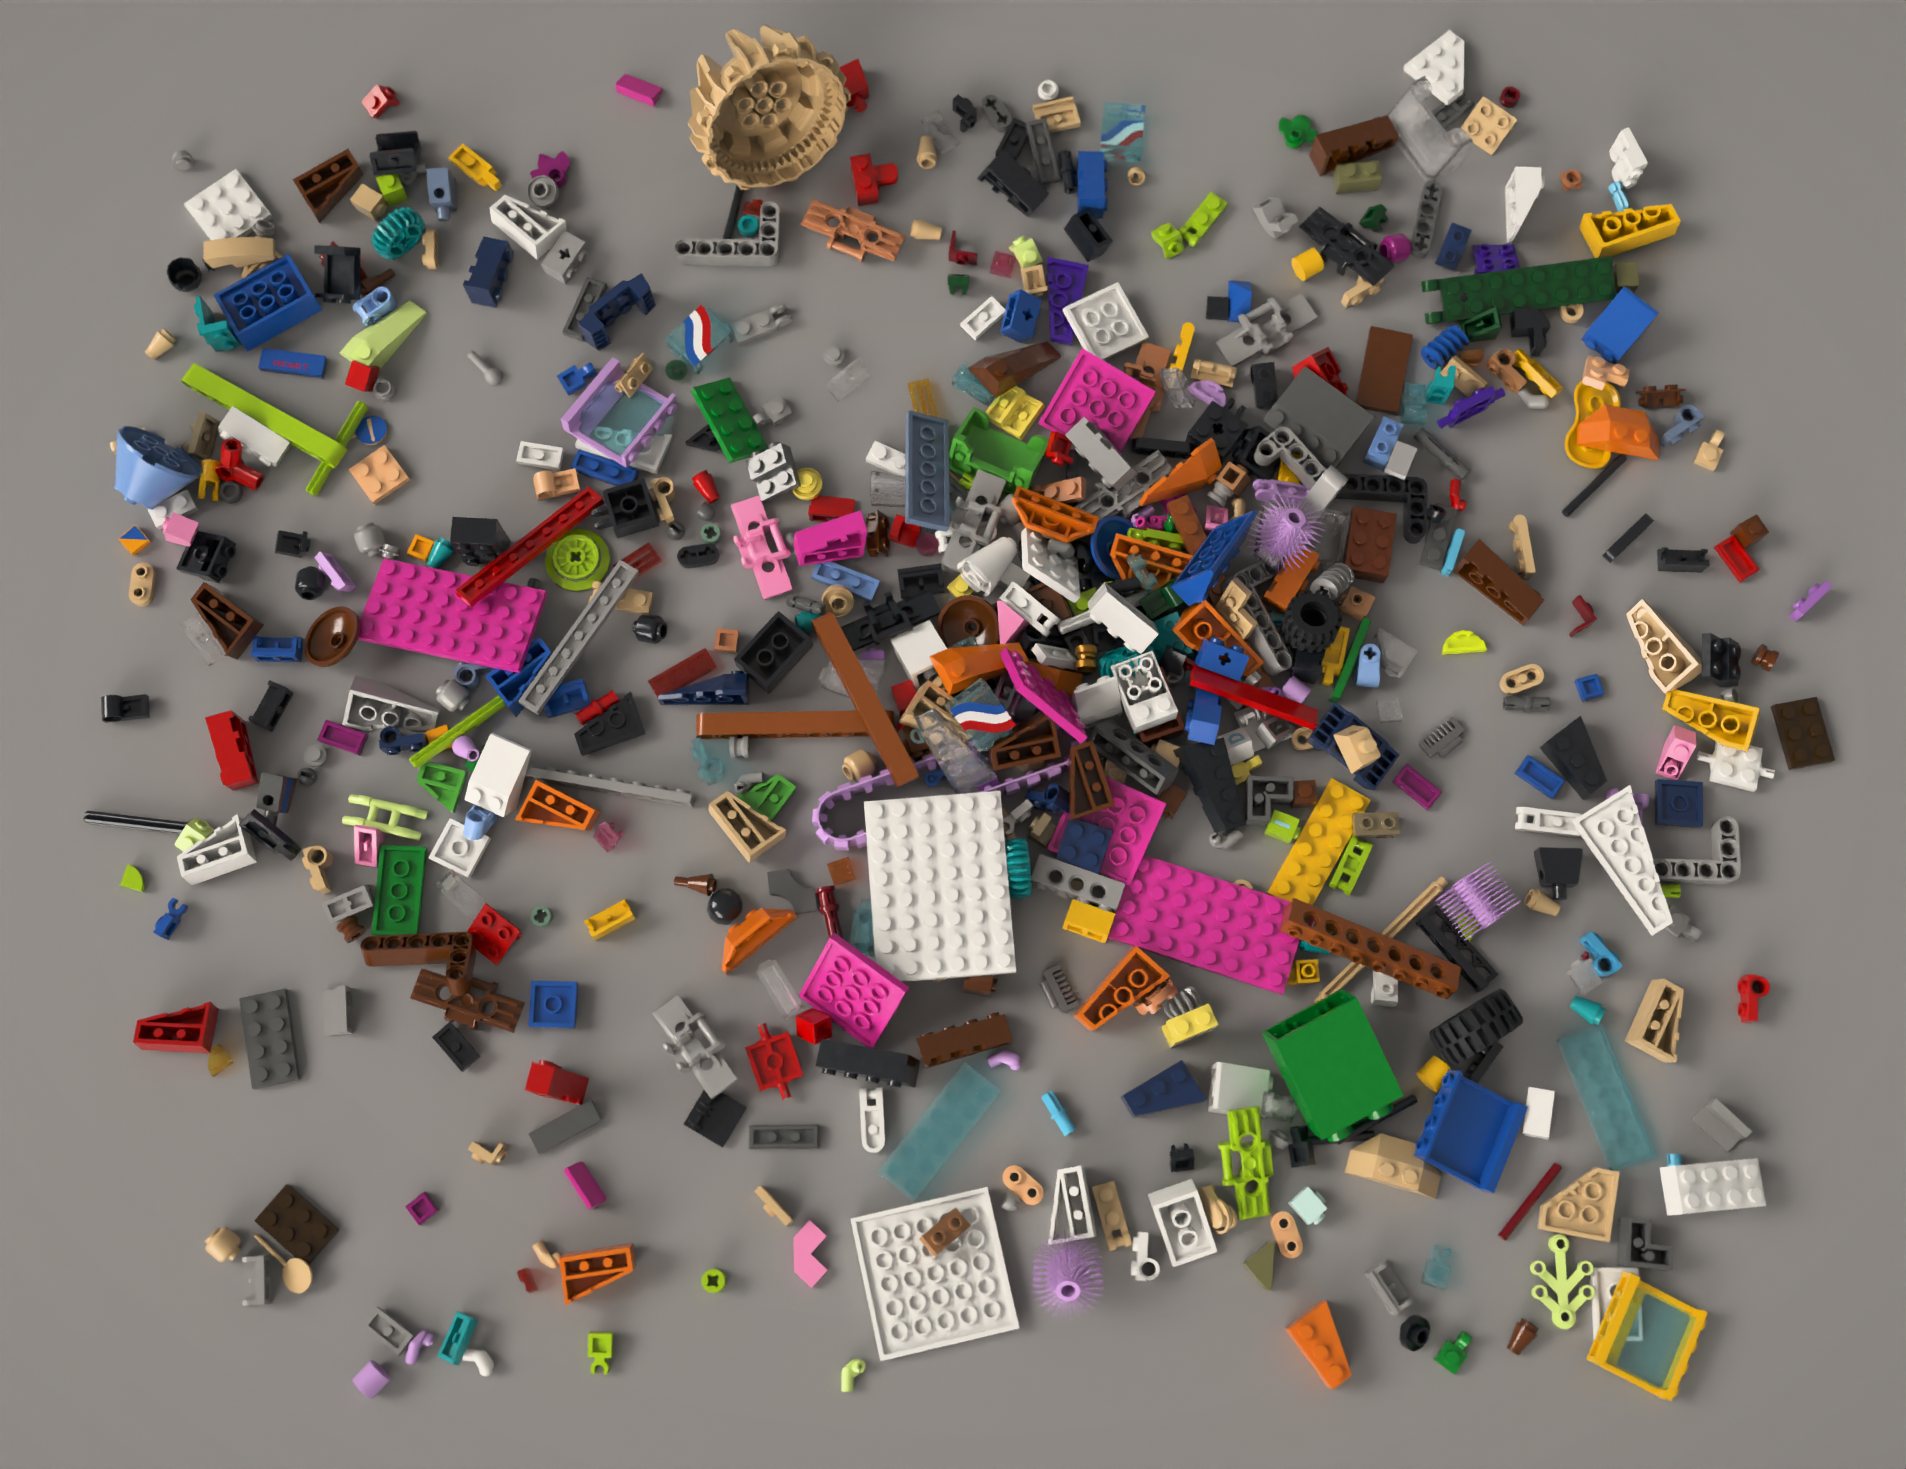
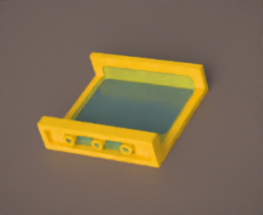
[1586,1272,1708,1401]

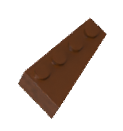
[1309,115,1399,176]
[1454,539,1545,626]
[916,1012,1013,1069]

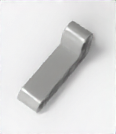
[1254,427,1326,491]

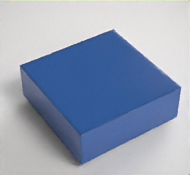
[1574,674,1605,702]

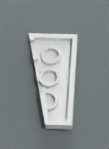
[575,428,672,474]

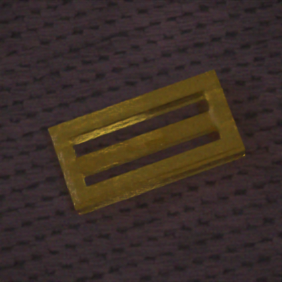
[907,379,938,417]

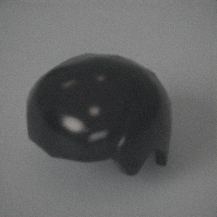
[167,257,202,292]
[1071,541,1096,575]
[707,888,743,925]

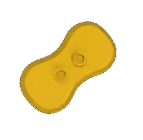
[1565,380,1621,469]

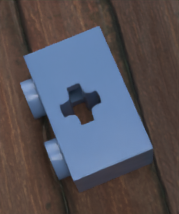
[1363,416,1404,471]

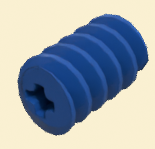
[1421,325,1470,369]

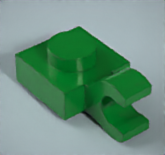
[1433,1331,1473,1375]

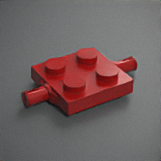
[745,1023,804,1100]

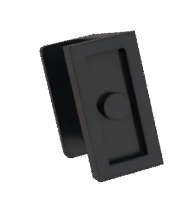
[369,131,422,175]
[314,245,361,304]

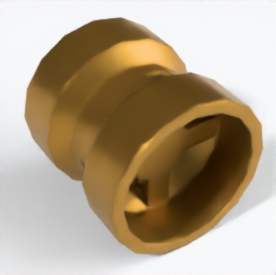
[1075,645,1097,672]

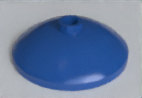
[1090,516,1137,580]

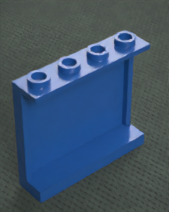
[1413,1070,1528,1193]

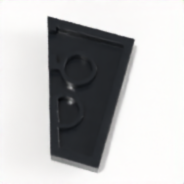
[574,692,646,756]

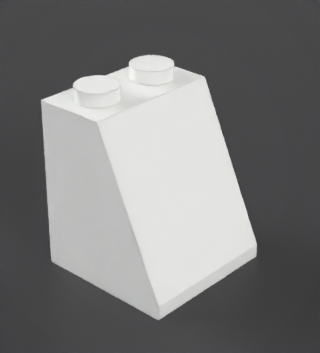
[890,620,947,692]
[1208,1062,1273,1118]

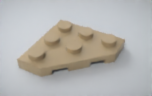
[1537,1167,1620,1243]

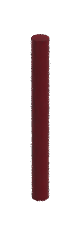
[1498,1162,1562,1241]

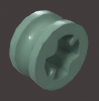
[701,523,721,545]
[531,906,553,927]

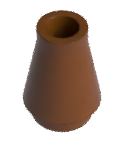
[1506,1318,1538,1356]

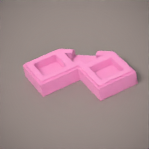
[794,1220,828,1288]

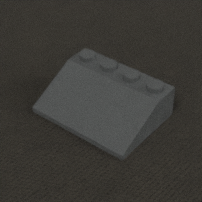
[1263,366,1375,469]

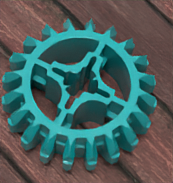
[371,207,426,260]
[1097,645,1157,678]
[1005,838,1032,899]

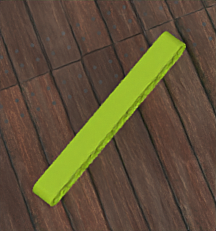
[180,363,348,468]

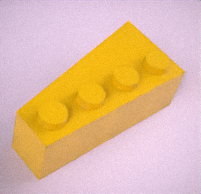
[1579,204,1681,258]

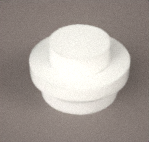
[1038,80,1059,101]

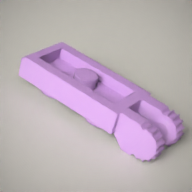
[1253,479,1309,505]

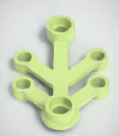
[1530,1234,1595,1329]

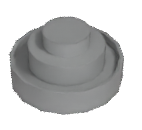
[527,175,559,208]

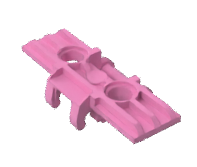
[731,496,793,600]

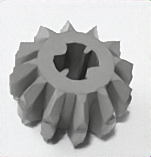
[1162,986,1203,1019]

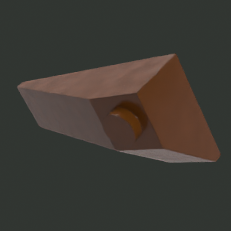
[969,341,1061,398]

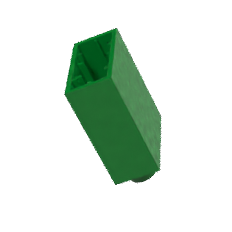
[1261,989,1404,1142]

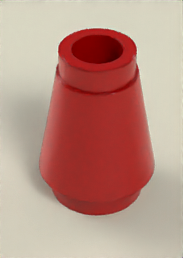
[692,470,720,504]

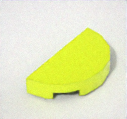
[1442,630,1487,655]

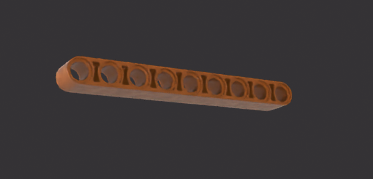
[811,612,919,787]
[696,710,894,739]

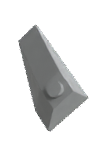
[342,675,439,731]

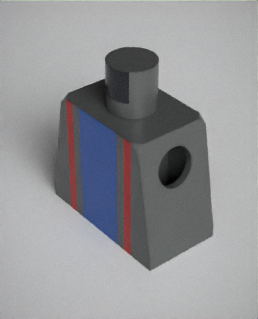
[256,772,298,825]

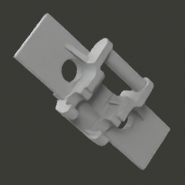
[1215,293,1318,367]
[1075,450,1173,522]
[941,469,1006,573]
[652,995,738,1099]

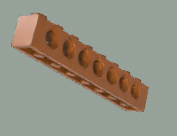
[1280,898,1461,999]

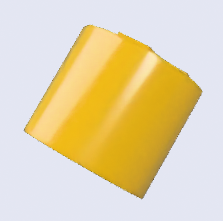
[1291,247,1324,281]
[1416,1056,1451,1093]

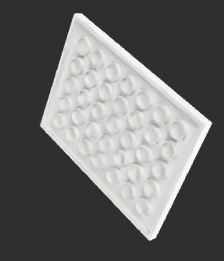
[864,791,1016,982]

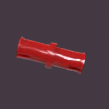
[574,690,619,725]

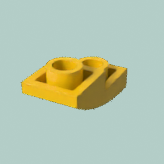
[1286,959,1320,986]

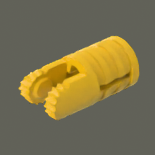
[198,459,220,502]

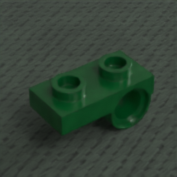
[1139,576,1184,620]

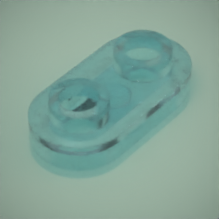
[1126,553,1159,594]

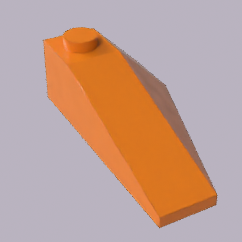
[1172,600,1264,677]
[929,642,1029,695]

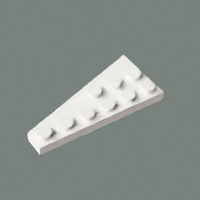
[1572,785,1673,936]

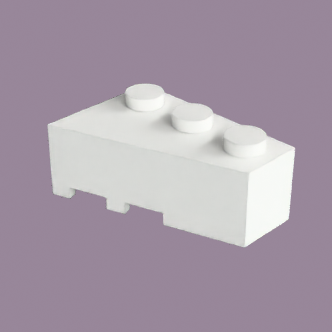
[218,406,290,467]
[1048,1166,1097,1245]

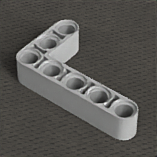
[674,201,781,267]
[1256,465,1349,569]
[1221,560,1292,676]
[1653,816,1741,885]

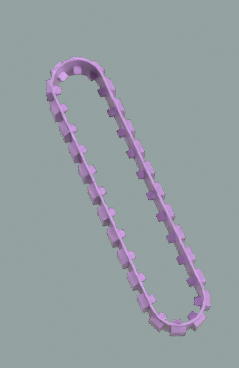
[812,722,1086,851]

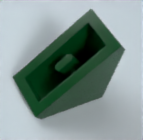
[1460,307,1502,342]

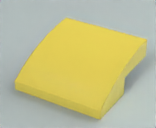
[986,386,1045,441]

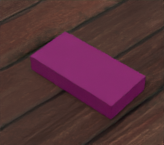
[317,720,369,756]
[1392,764,1442,810]

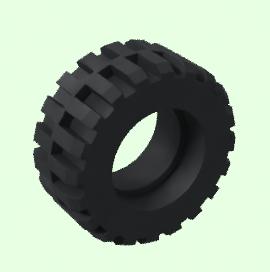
[1430,989,1523,1066]

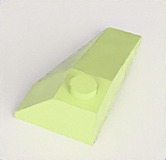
[340,300,427,369]

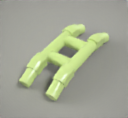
[342,794,428,841]

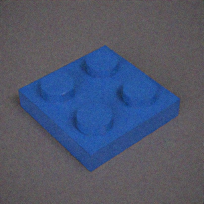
[528,981,578,1029]

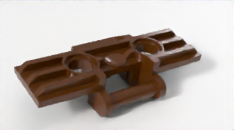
[410,968,525,1033]

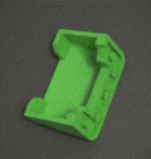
[949,407,1049,495]

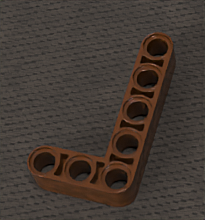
[360,932,476,996]

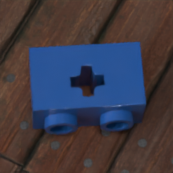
[1000,289,1041,343]
[1194,637,1250,681]

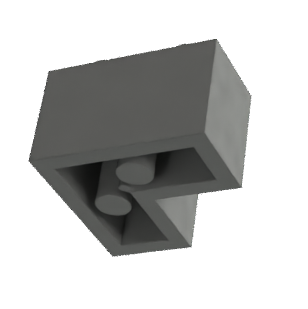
[1245,775,1293,826]
[1617,1217,1674,1271]

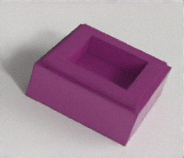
[405,1192,440,1225]

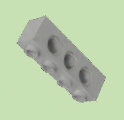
[1031,854,1125,913]

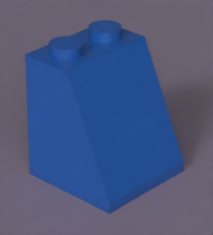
[1581,286,1659,364]

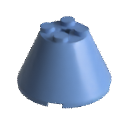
[114,426,202,510]

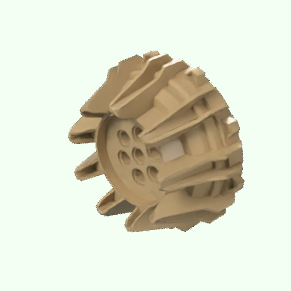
[688,25,851,190]

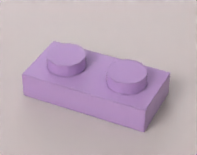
[314,552,356,592]

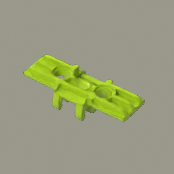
[1218,1106,1274,1220]

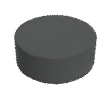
[219,481,243,504]

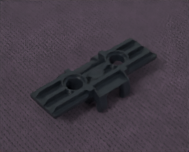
[1299,206,1394,287]
[841,589,941,652]

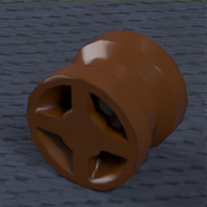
[1751,644,1779,671]
[336,915,366,943]

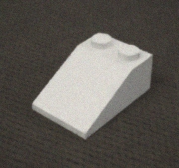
[1506,167,1545,244]
[465,733,532,817]
[1148,1179,1217,1267]

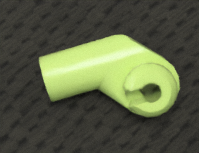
[842,1358,866,1392]

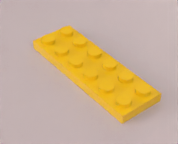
[1266,778,1371,906]

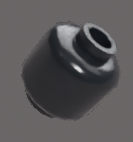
[295,566,326,600]
[633,614,667,644]

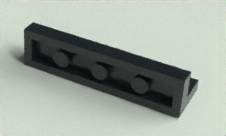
[1415,905,1499,993]

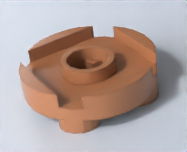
[1134,978,1179,1015]

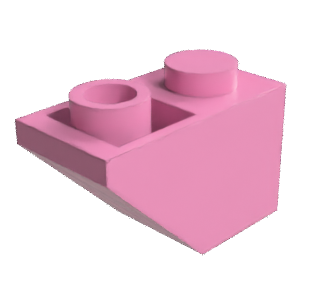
[162,512,199,547]
[1656,725,1696,780]

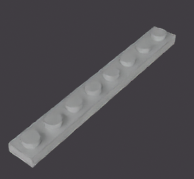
[519,560,639,715]
[524,763,694,808]

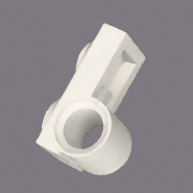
[1371,970,1398,1007]
[1131,1232,1160,1281]

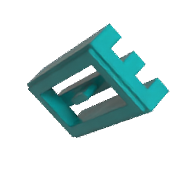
[438,1311,478,1366]

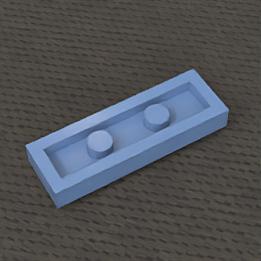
[811,562,880,602]

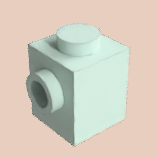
[1288,1187,1328,1225]

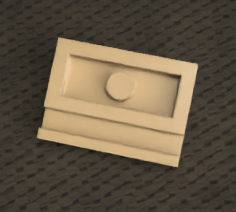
[1032,96,1081,134]

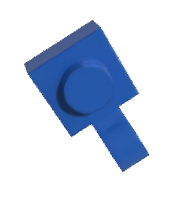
[557,363,598,396]
[153,898,188,940]

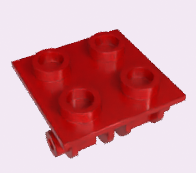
[467,903,522,966]

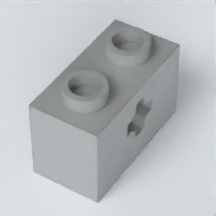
[541,230,589,285]

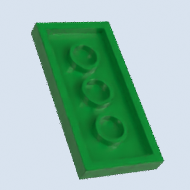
[691,377,769,463]
[371,845,427,936]

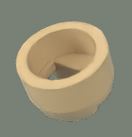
[1128,166,1145,186]

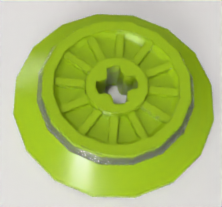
[545,529,610,591]

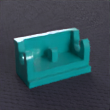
[1423,366,1456,405]

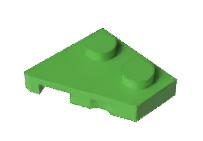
[416,761,467,814]
[736,774,797,822]

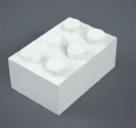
[1087,582,1159,654]

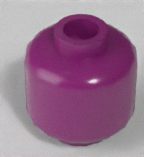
[1379,233,1412,263]

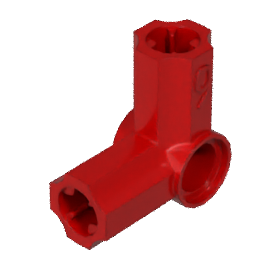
[215,438,264,491]

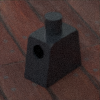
[1534,847,1583,900]

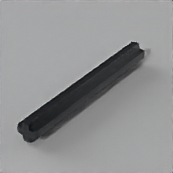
[84,811,188,834]

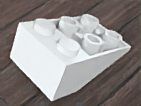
[1111,651,1178,734]
[1071,675,1123,730]

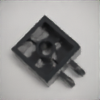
[1185,398,1248,464]
[591,478,659,539]

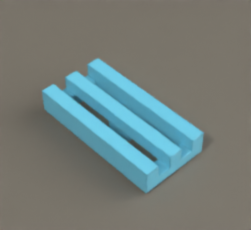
[1440,528,1465,576]

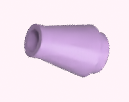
[452,736,479,762]

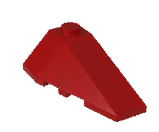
[1291,347,1349,396]

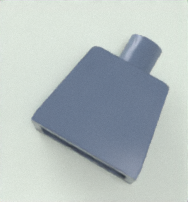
[426,167,457,222]

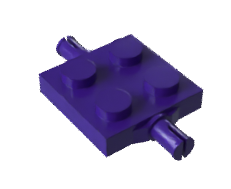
[1437,386,1505,429]

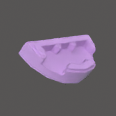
[1187,380,1226,407]

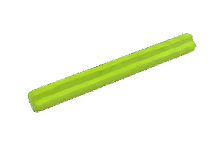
[305,401,368,496]
[409,696,506,768]

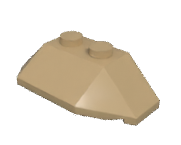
[1344,1133,1441,1199]

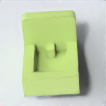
[1008,236,1043,268]
[174,817,214,851]

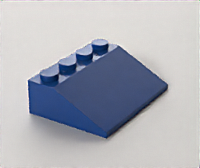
[214,254,322,352]
[1171,510,1257,606]

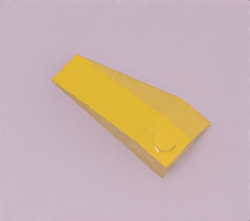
[1662,689,1760,751]

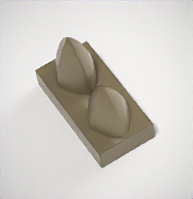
[181,413,220,461]

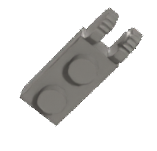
[730,304,792,346]

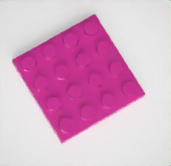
[1038,348,1157,453]
[1000,648,1087,744]
[1047,776,1167,886]
[798,933,910,1048]

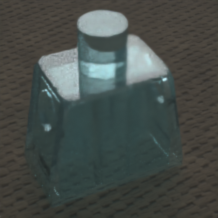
[850,899,875,957]

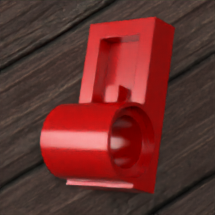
[1737,974,1770,1023]

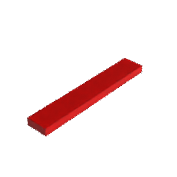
[1190,665,1318,730]

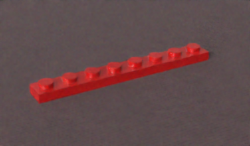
[455,486,604,607]

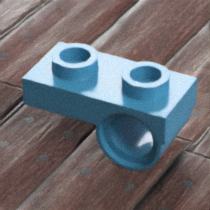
[1579,931,1623,978]

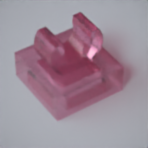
[990,251,1016,278]
[593,821,623,853]

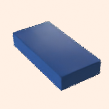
[1514,755,1566,799]

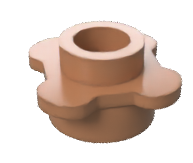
[1559,169,1583,191]

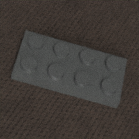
[239,989,300,1089]

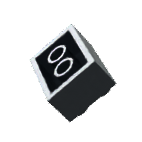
[450,517,510,566]
[734,611,813,694]

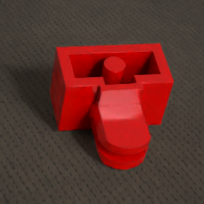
[850,153,898,206]

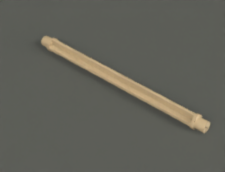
[1314,877,1448,1003]

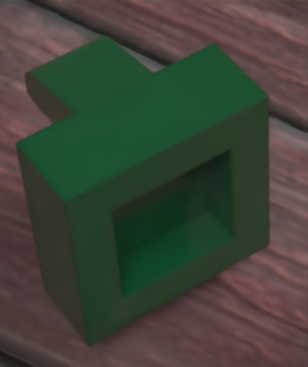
[1359,204,1388,232]
[948,274,969,295]

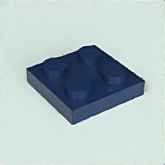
[1655,779,1703,828]
[1056,818,1113,874]

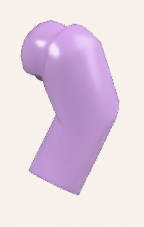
[405,1331,434,1364]

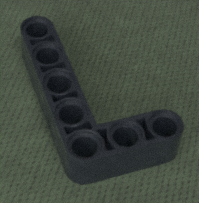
[1334,473,1428,544]

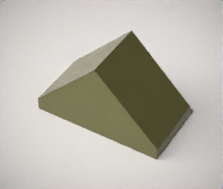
[1242,1242,1275,1291]

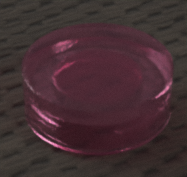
[916,533,938,557]

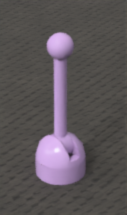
[1632,794,1650,824]

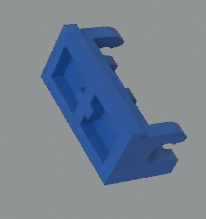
[251,636,303,662]
[544,678,591,718]

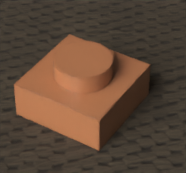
[714,628,740,654]

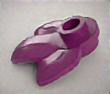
[530,151,570,188]

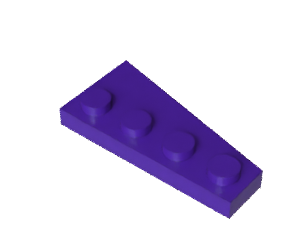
[1047,257,1089,345]

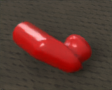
[1449,479,1466,511]

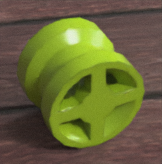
[701,1269,727,1293]

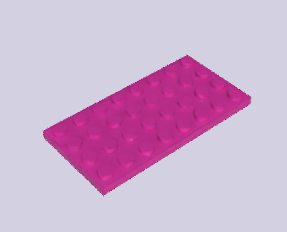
[358,558,548,673]
[1108,855,1300,995]

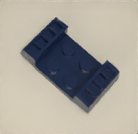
[578,273,656,350]
[1306,702,1400,790]

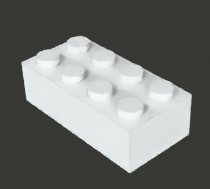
[1660,1158,1766,1215]

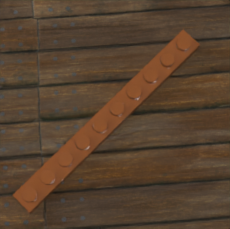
[1166,495,1274,688]

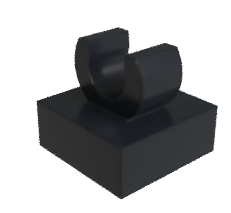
[1169,1143,1194,1172]

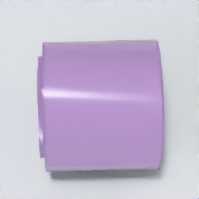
[1281,675,1312,704]
[352,1360,391,1399]

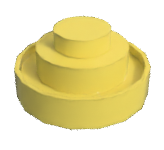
[792,468,823,500]

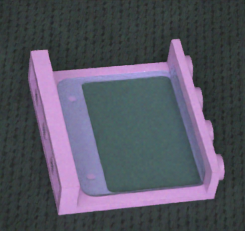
[561,357,678,468]

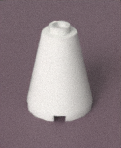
[957,537,1017,596]

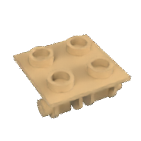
[1458,96,1517,155]

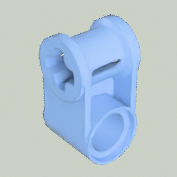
[353,287,397,326]
[1354,644,1380,688]
[463,804,498,840]

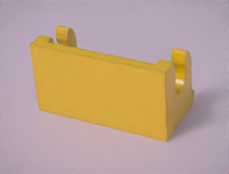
[584,899,636,940]
[1062,899,1115,943]

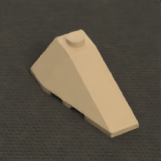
[1626,599,1702,694]

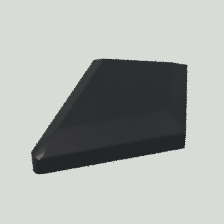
[685,424,720,452]

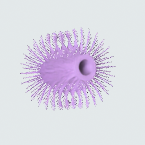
[1246,491,1325,572]
[1435,863,1521,941]
[1032,1230,1104,1320]

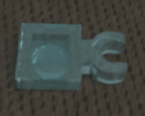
[1421,1244,1451,1291]

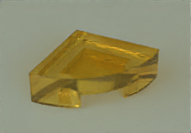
[208,1044,233,1077]

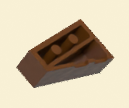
[190,582,264,660]
[1069,740,1115,821]

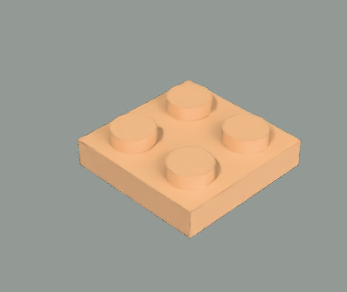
[349,445,410,505]

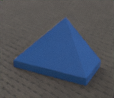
[1227,281,1252,322]

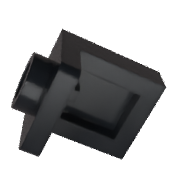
[953,94,977,133]
[275,530,310,558]

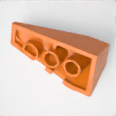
[1139,437,1222,506]

